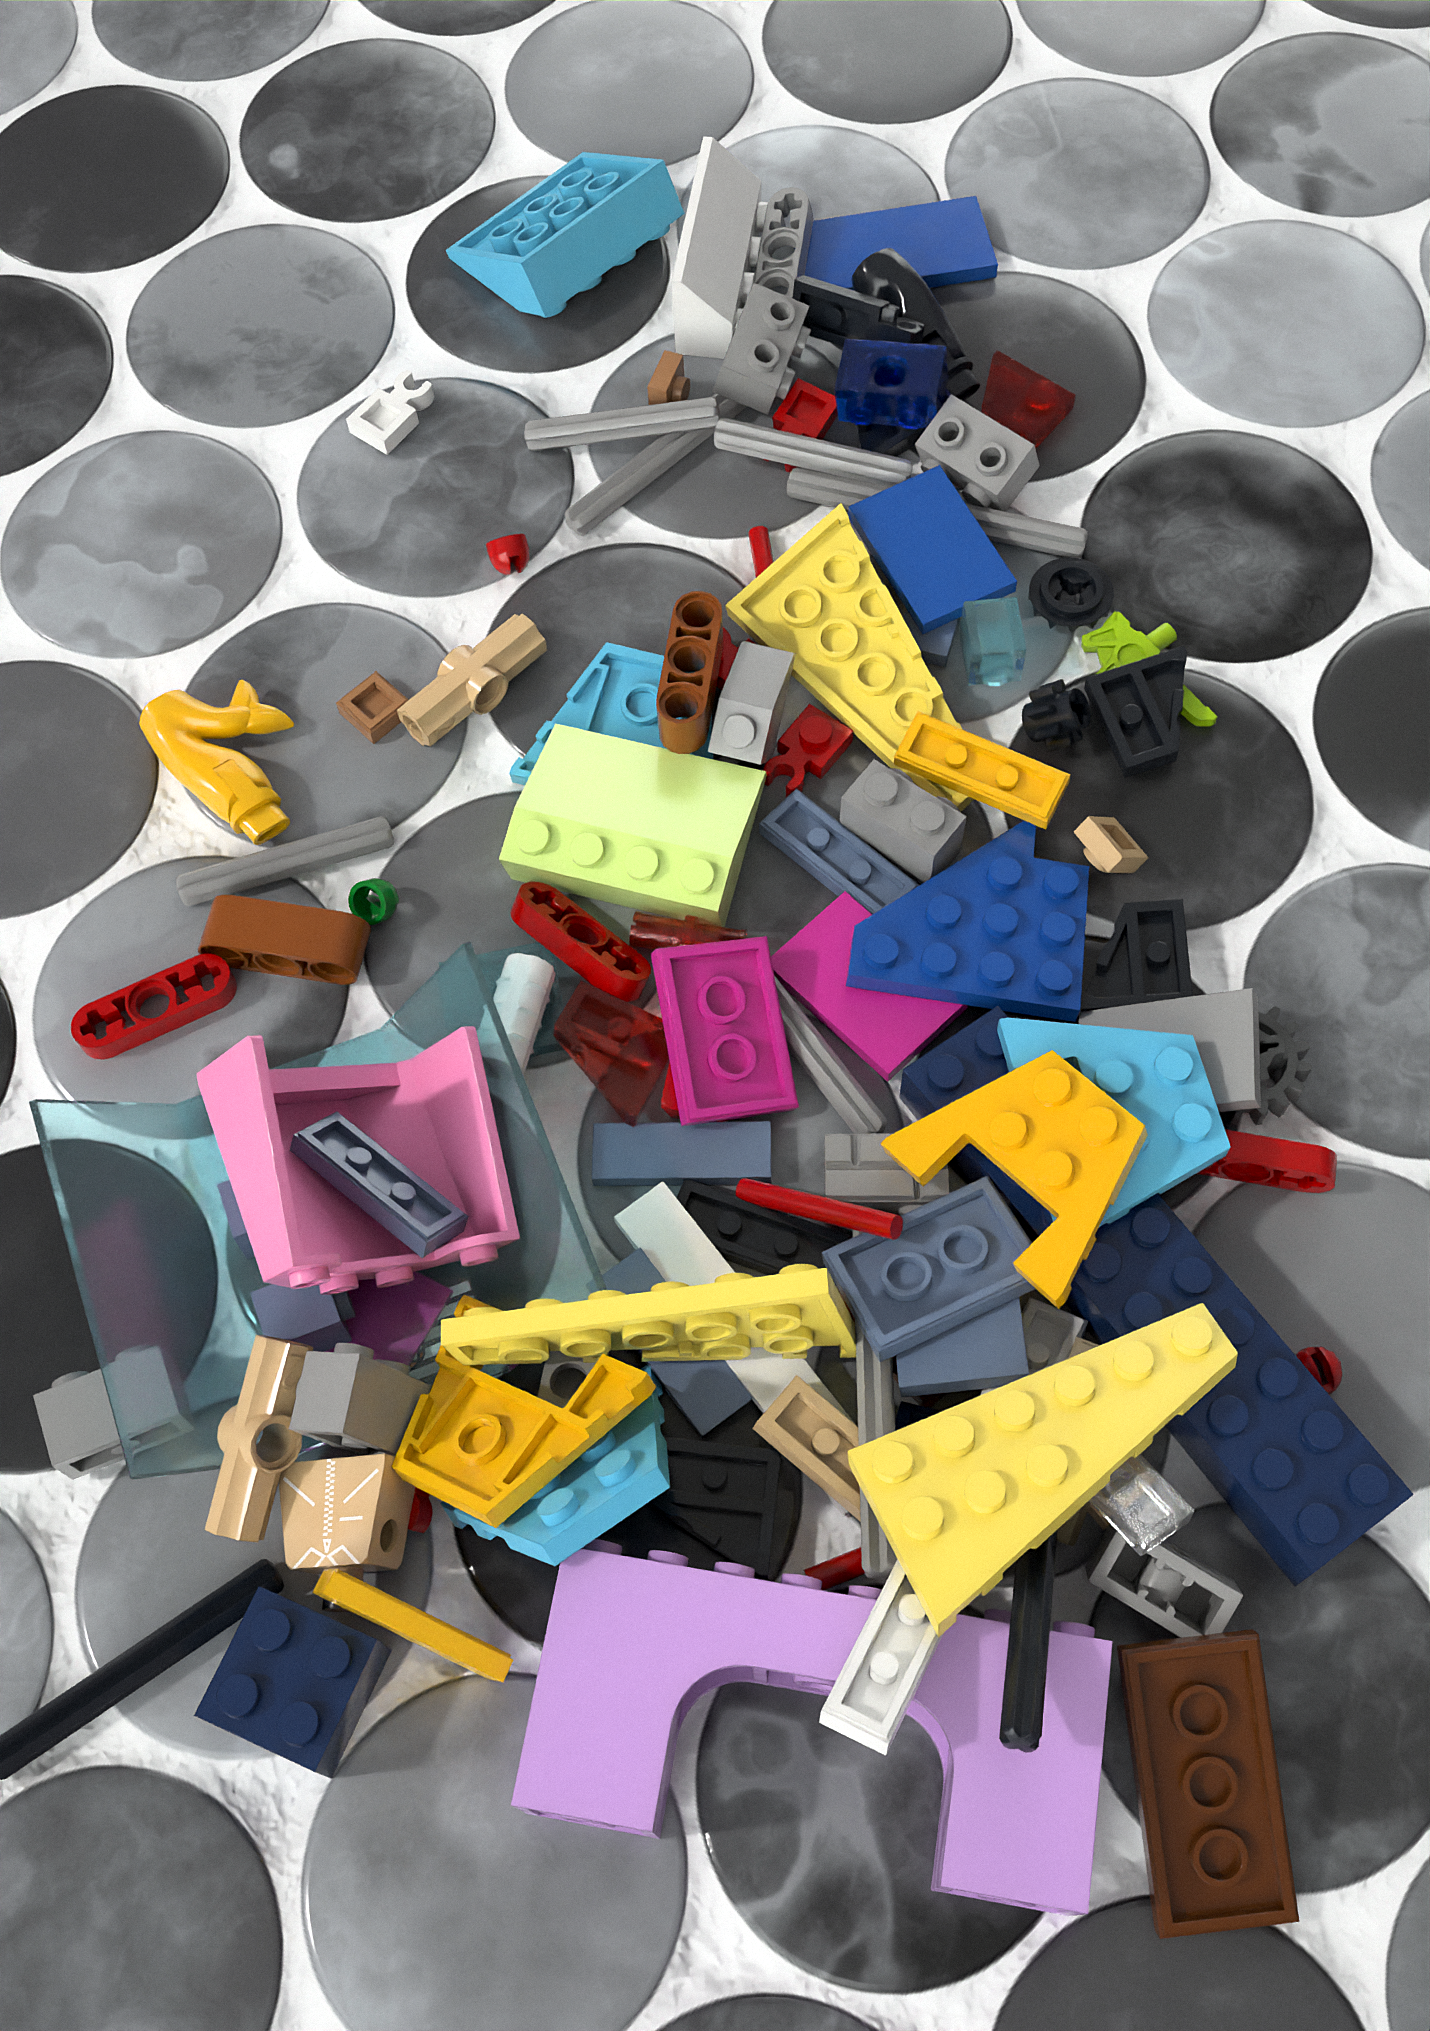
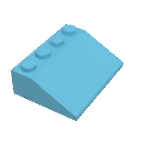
[446,152,685,318]

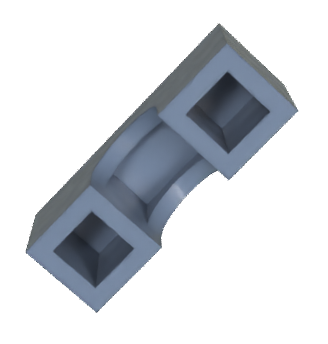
[217,1180,356,1352]

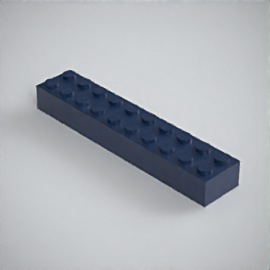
[899,1006,1414,1586]

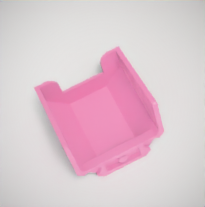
[197,1026,520,1295]

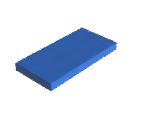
[794,196,998,291]

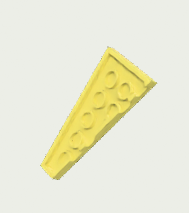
[725,503,974,812]
[441,1264,856,1365]
[848,1303,1238,1638]

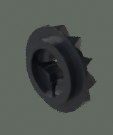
[1028,557,1114,634]

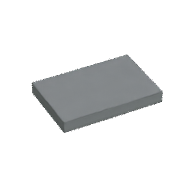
[1079,988,1261,1112]

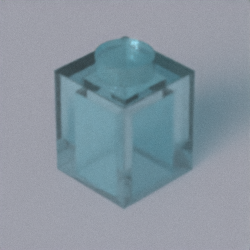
[959,597,1027,686]

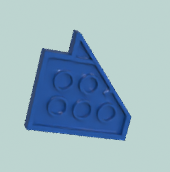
[846,821,1089,1022]

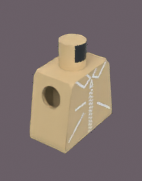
[279,1454,415,1612]

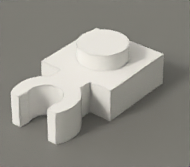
[346,370,434,455]

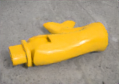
[139,679,294,845]

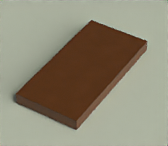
[1117,1629,1300,1939]

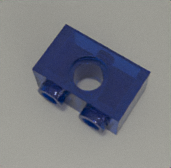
[834,339,948,429]

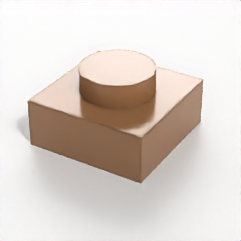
[647,350,690,405]

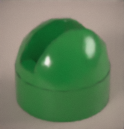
[348,878,399,925]

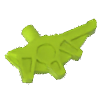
[1081,611,1217,726]

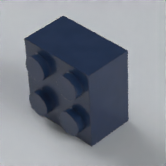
[194,1586,392,1779]

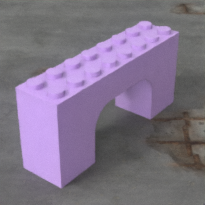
[511,1539,1112,1916]

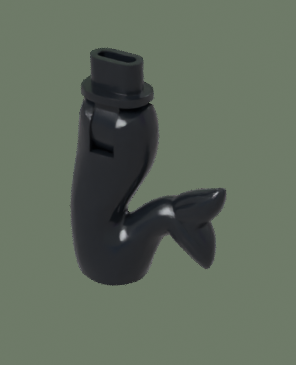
[831,248,980,403]

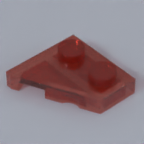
[981,350,1076,449]
[553,981,670,1127]

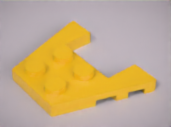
[880,1050,1148,1309]
[391,1295,656,1528]

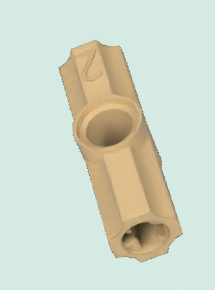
[397,614,547,747]
[205,1335,313,1543]

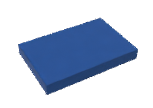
[848,465,1017,634]

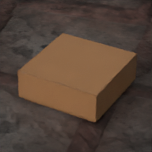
[336,671,408,744]

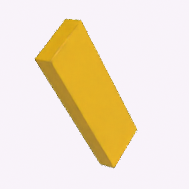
[894,711,1070,829]
[312,1569,513,1682]

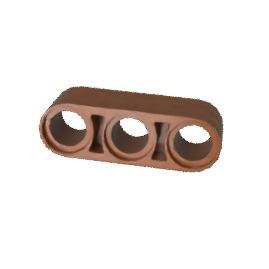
[656,591,723,754]
[198,895,371,985]

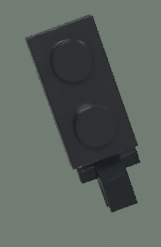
[792,275,925,356]

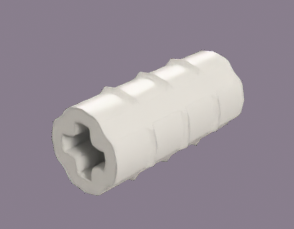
[479,953,556,1081]

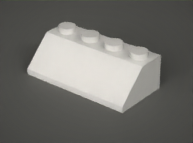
[671,136,768,359]

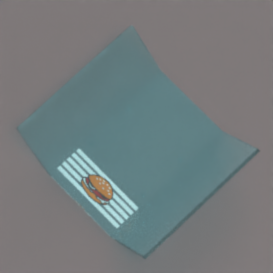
[29,941,607,1480]

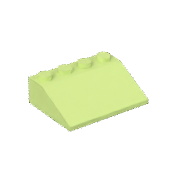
[499,723,767,930]

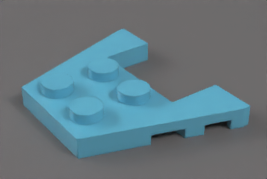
[509,642,714,785]
[997,1018,1231,1227]
[440,1365,670,1566]

